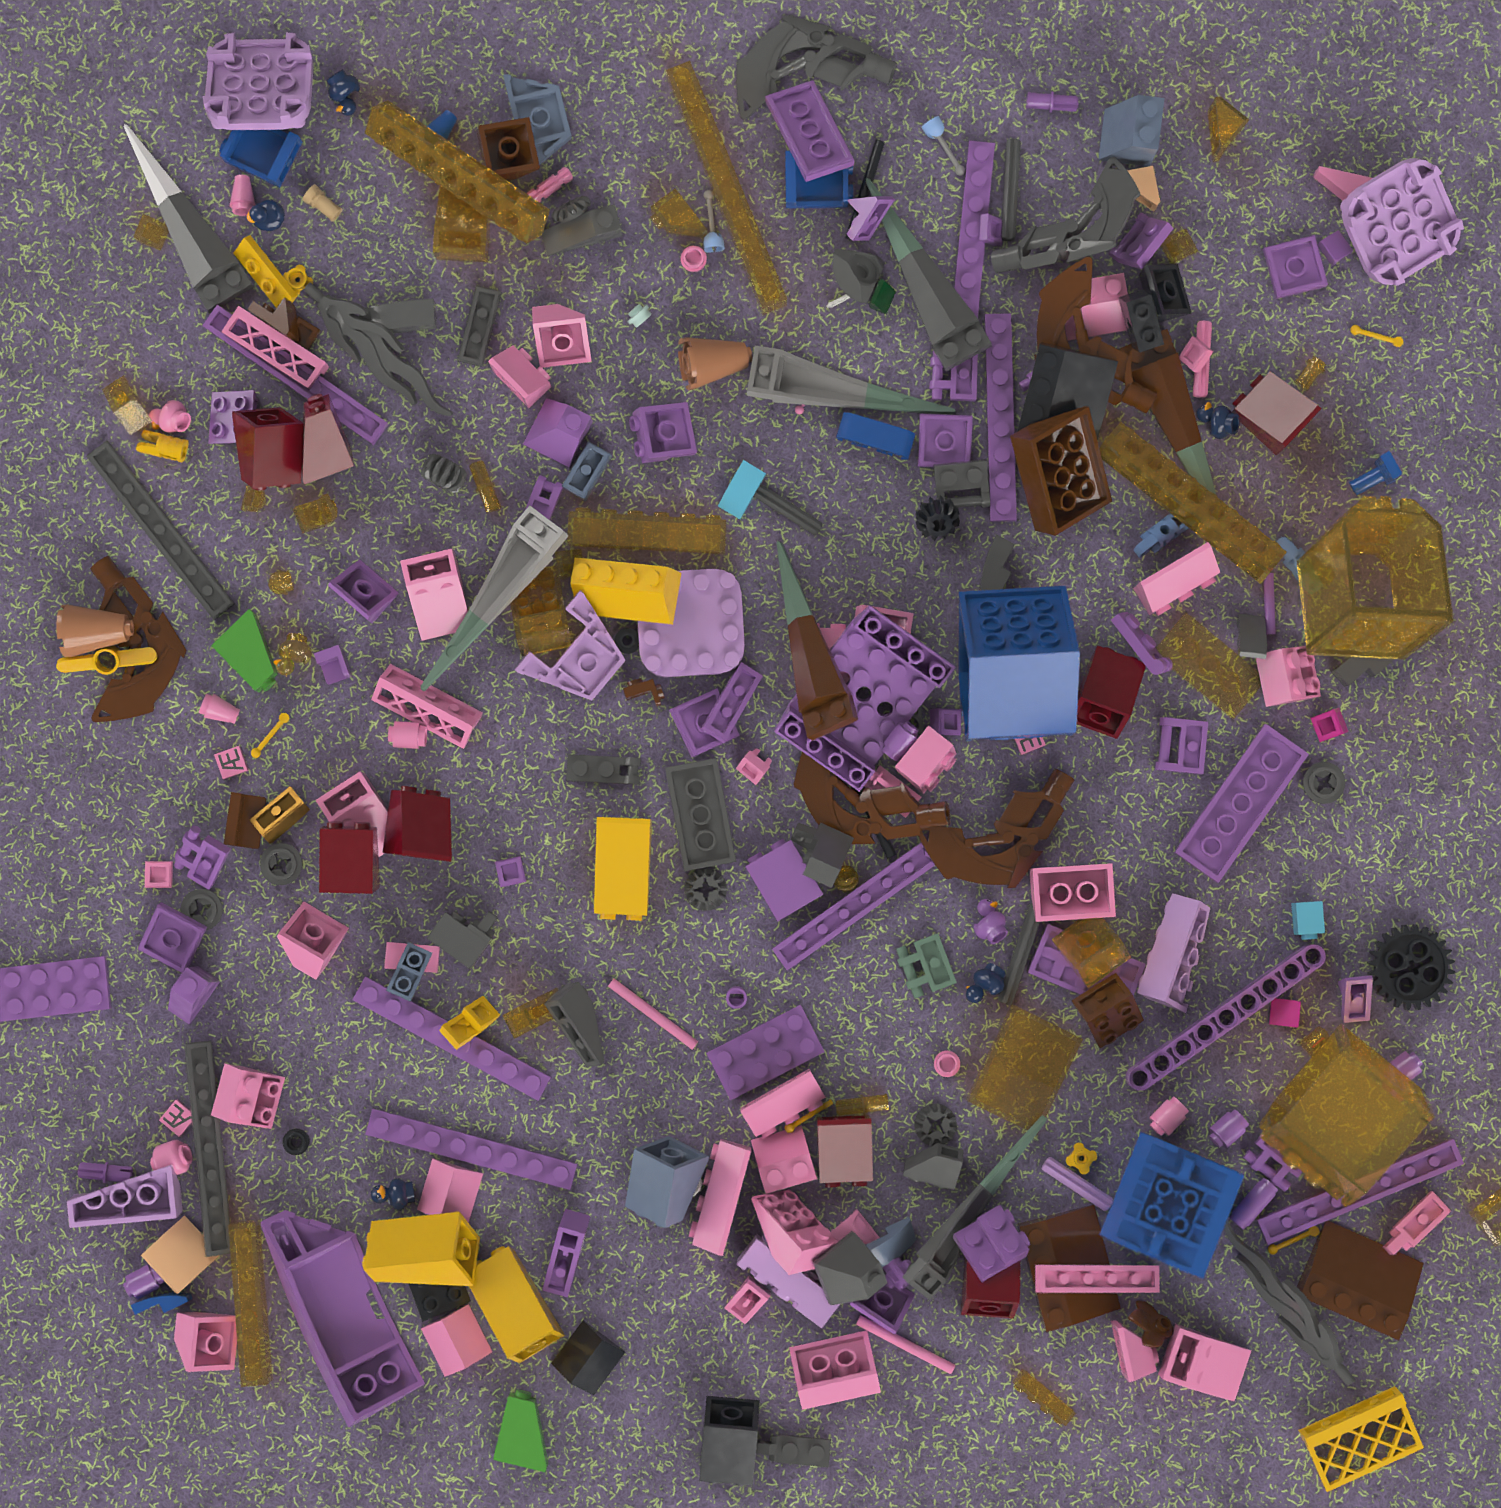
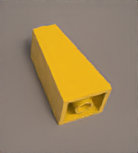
[594,817,652,921]
[362,1212,480,1286]
[469,1246,565,1363]

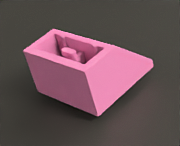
[1256,645,1321,707]
[895,726,957,794]
[211,1063,285,1129]

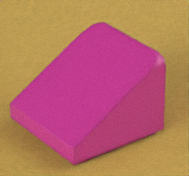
[1311,707,1349,742]
[1269,998,1301,1028]

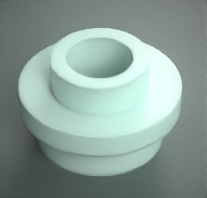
[627,304,651,328]

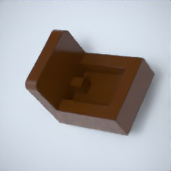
[623,678,665,707]

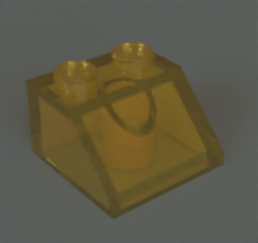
[1051,918,1131,988]

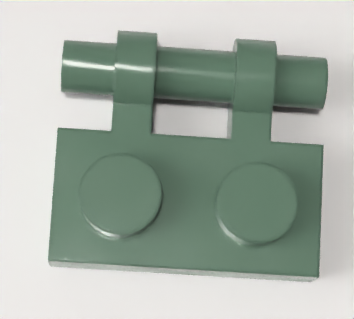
[896,933,957,999]

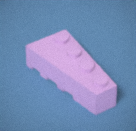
[737,1234,840,1328]

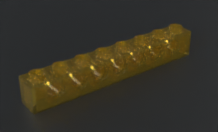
[365,100,550,244]
[1099,422,1287,584]

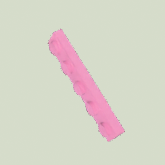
[1035,1265,1160,1293]

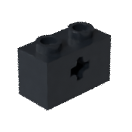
[1118,289,1164,353]

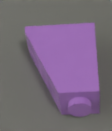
[168,966,220,1025]

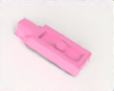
[1383,1191,1451,1255]

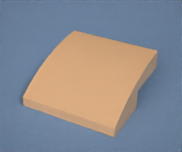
[141,1215,220,1294]

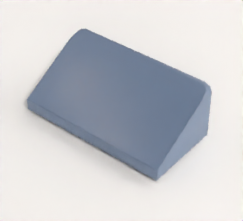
[562,441,612,502]

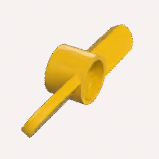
[56,645,157,675]

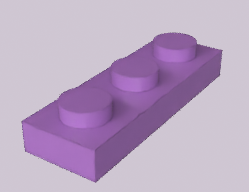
[701,662,763,743]

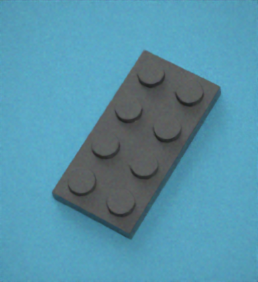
[665,758,736,871]

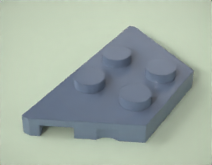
[503,74,572,165]

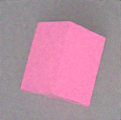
[417,1158,483,1223]
[421,1304,492,1376]

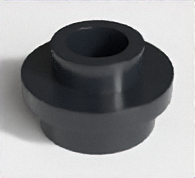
[614,628,639,654]
[283,1128,310,1155]

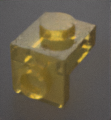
[293,493,338,534]

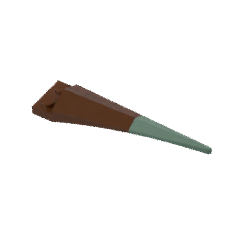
[1119,329,1225,532]
[777,541,858,741]

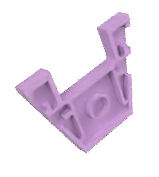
[515,590,625,700]

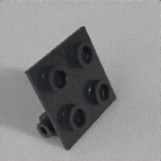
[408,1283,471,1322]

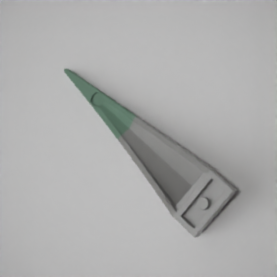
[747,345,956,414]
[420,505,568,691]

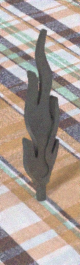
[304,283,453,416]
[1224,1220,1355,1386]

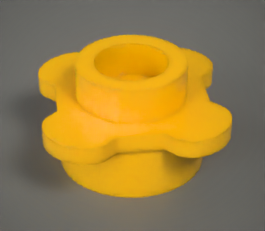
[283,265,313,295]
[1066,1142,1097,1174]

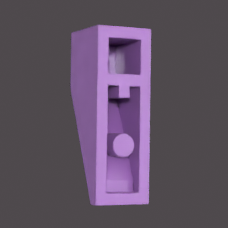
[542,1209,591,1298]

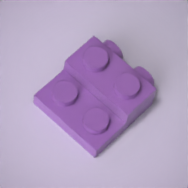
[629,402,697,463]
[953,1205,1030,1282]

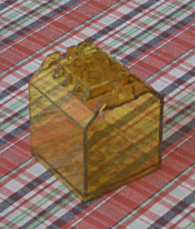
[1297,496,1454,660]
[1259,1023,1435,1207]

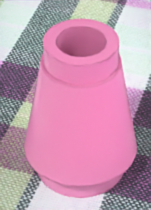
[229,175,256,216]
[199,693,240,724]

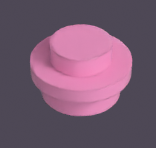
[681,246,707,272]
[934,1050,960,1077]

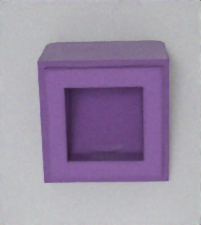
[1317,230,1353,266]
[930,708,961,736]

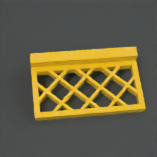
[1298,1386,1424,1492]

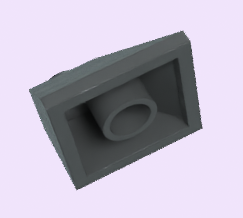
[813,1231,888,1305]

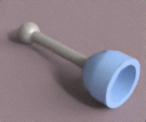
[921,116,965,176]
[703,190,725,253]

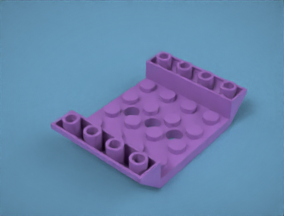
[774,605,956,792]

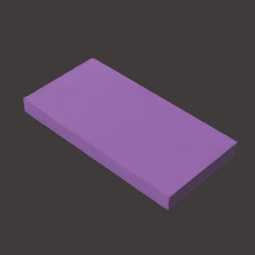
[765,80,854,182]

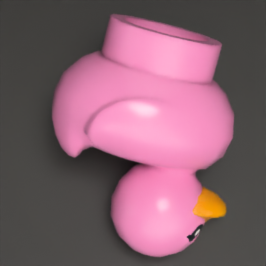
[149,400,191,433]

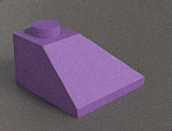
[523,398,593,468]

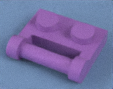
[1109,213,1174,269]
[1155,717,1208,775]

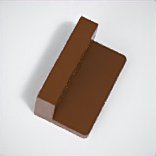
[223,792,266,849]

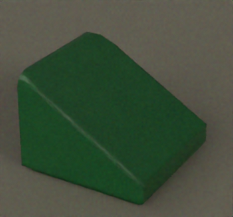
[869,279,896,314]

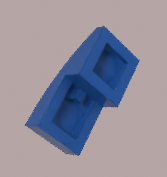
[130,1292,193,1315]

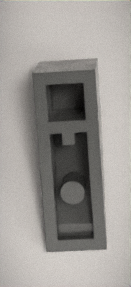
[541,204,623,257]
[544,982,605,1067]

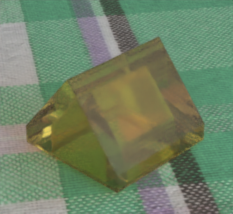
[1298,1026,1333,1060]

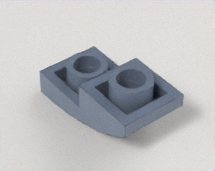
[386,942,432,1002]
[866,1217,916,1267]

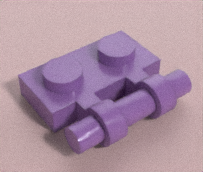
[929,351,978,402]
[174,825,231,890]
[1243,1122,1314,1192]

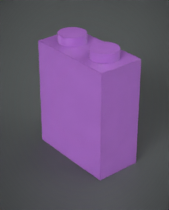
[745,838,823,922]

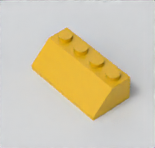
[570,557,682,625]

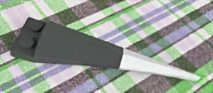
[124,124,254,313]

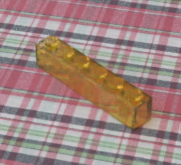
[567,508,727,555]
[228,1219,273,1387]

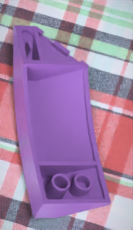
[260,1210,425,1428]

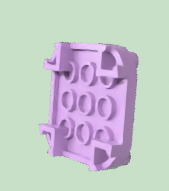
[203,32,314,130]
[1340,158,1464,286]
[638,569,745,678]

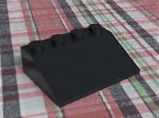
[1017,342,1118,441]

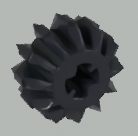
[915,495,960,541]

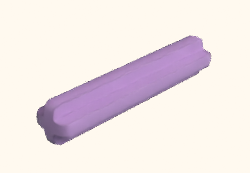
[1042,1157,1113,1211]

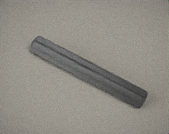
[1002,138,1021,241]
[731,470,823,535]
[998,903,1041,1005]

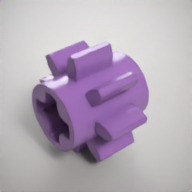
[883,1257,912,1291]

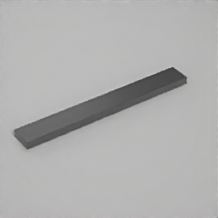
[86,440,235,620]
[184,1040,233,1257]

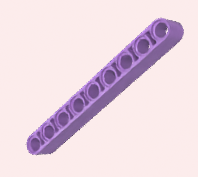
[1125,944,1326,1091]

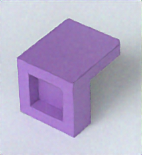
[314,645,352,685]

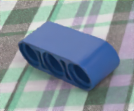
[836,412,916,460]

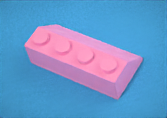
[689,1139,751,1256]

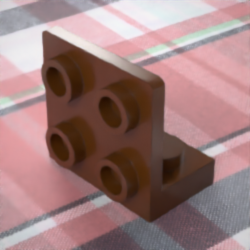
[1071,973,1144,1048]

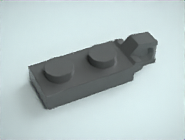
[756,1434,831,1467]

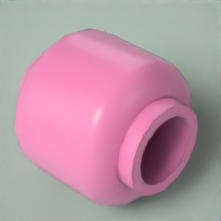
[150,1140,193,1175]

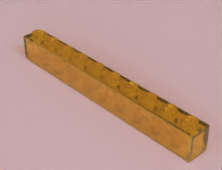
[666,61,787,315]

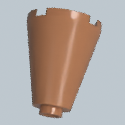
[678,337,752,390]
[56,604,134,657]

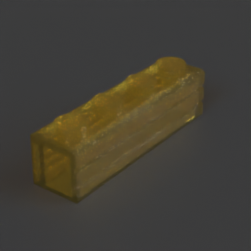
[1013,1368,1076,1426]

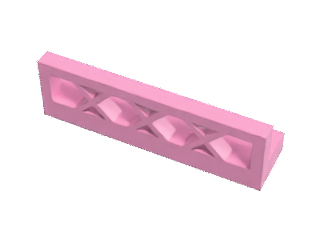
[221,306,329,390]
[371,664,483,749]

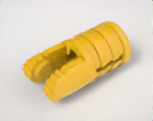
[136,429,189,463]

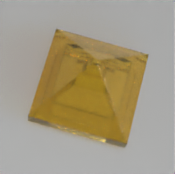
[241,485,267,512]

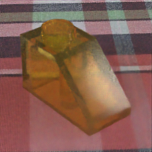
[650,188,707,238]
[102,375,152,435]
[502,988,558,1039]

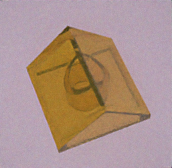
[1207,96,1249,163]

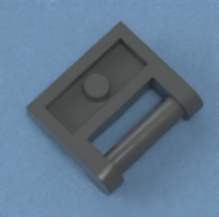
[934,459,990,508]

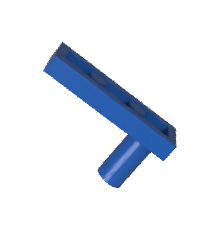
[1349,451,1403,496]

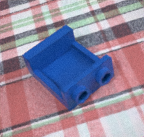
[220,130,303,188]
[785,151,853,208]

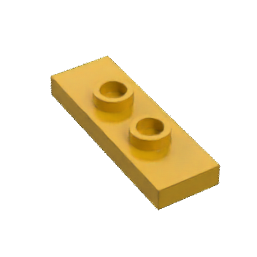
[233,235,298,308]

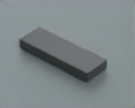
[457,285,502,367]

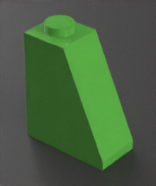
[211,609,278,692]
[493,1389,548,1472]

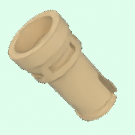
[302,184,343,222]

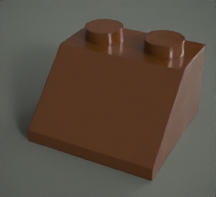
[477,117,540,185]

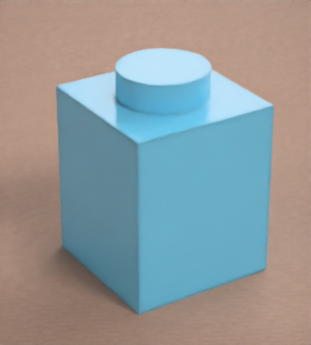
[1291,901,1325,940]

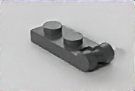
[566,754,641,785]

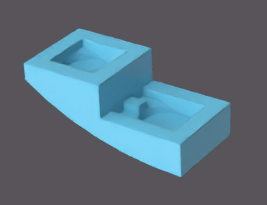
[718,460,766,519]

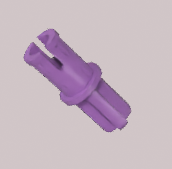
[1026,91,1079,113]
[78,1162,133,1183]

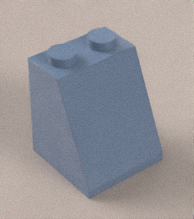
[1098,95,1164,166]
[625,1136,709,1228]

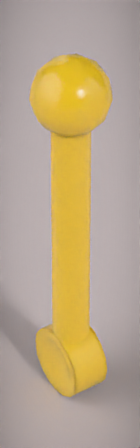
[1350,325,1404,347]
[251,713,290,758]
[785,1099,834,1133]
[1268,1226,1319,1255]

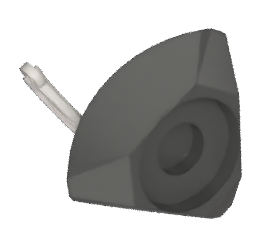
[826,249,884,308]

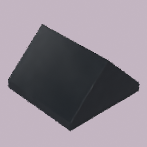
[1139,264,1192,323]
[551,1320,625,1396]

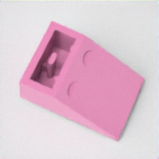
[400,549,468,641]
[316,771,388,857]
[751,1189,838,1275]
[1158,1323,1251,1401]

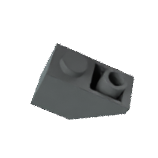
[903,1143,964,1190]

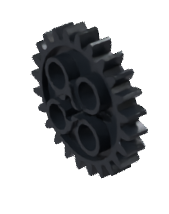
[1367,924,1455,1010]

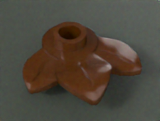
[1128,1300,1173,1348]

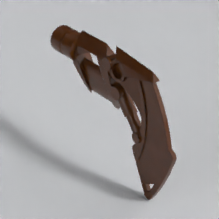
[1034,256,1157,414]
[90,556,186,722]
[794,752,951,844]
[918,768,1075,888]

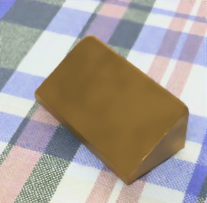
[249,786,310,844]

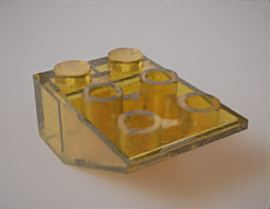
[433,182,492,262]
[510,565,572,657]

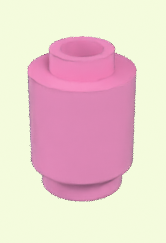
[388,721,427,749]
[1149,1097,1189,1136]

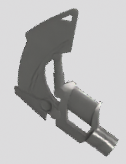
[736,15,897,120]
[991,157,1140,273]

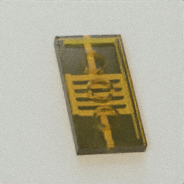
[1156,612,1261,719]

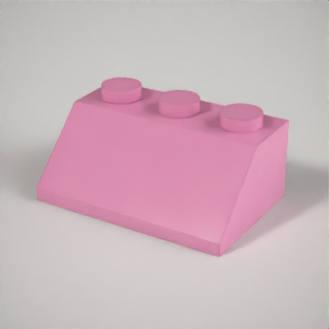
[1065,273,1128,341]
[1133,542,1220,616]
[1029,863,1116,922]
[740,1069,826,1138]
[789,1330,881,1410]

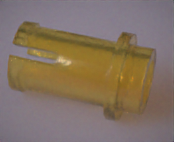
[1294,356,1326,391]

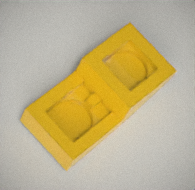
[439,996,500,1050]

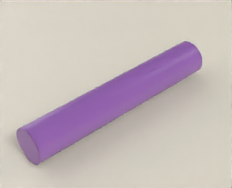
[1263,573,1276,635]

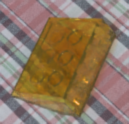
[966,1004,1083,1135]

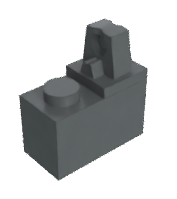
[791,822,854,888]
[427,911,498,969]

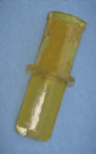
[469,461,502,514]
[835,1093,889,1116]

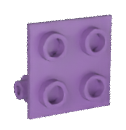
[209,390,259,444]

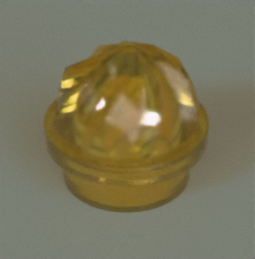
[268,569,294,595]
[833,865,859,893]

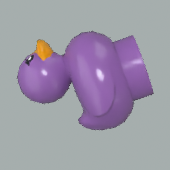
[974,899,1008,944]

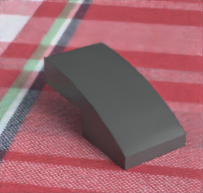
[1237,614,1267,659]

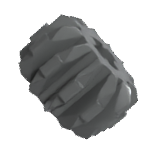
[421,454,467,493]

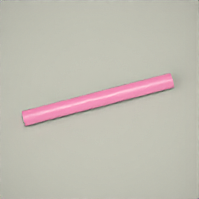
[608,978,699,1050]
[856,1315,955,1374]

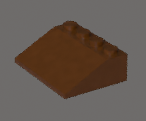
[1010,406,1112,536]
[1017,1204,1121,1332]
[1297,1220,1424,1341]

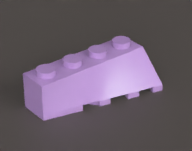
[1137,893,1210,1013]
[67,1165,183,1228]

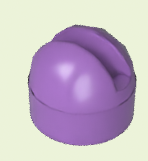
[726,986,747,1009]

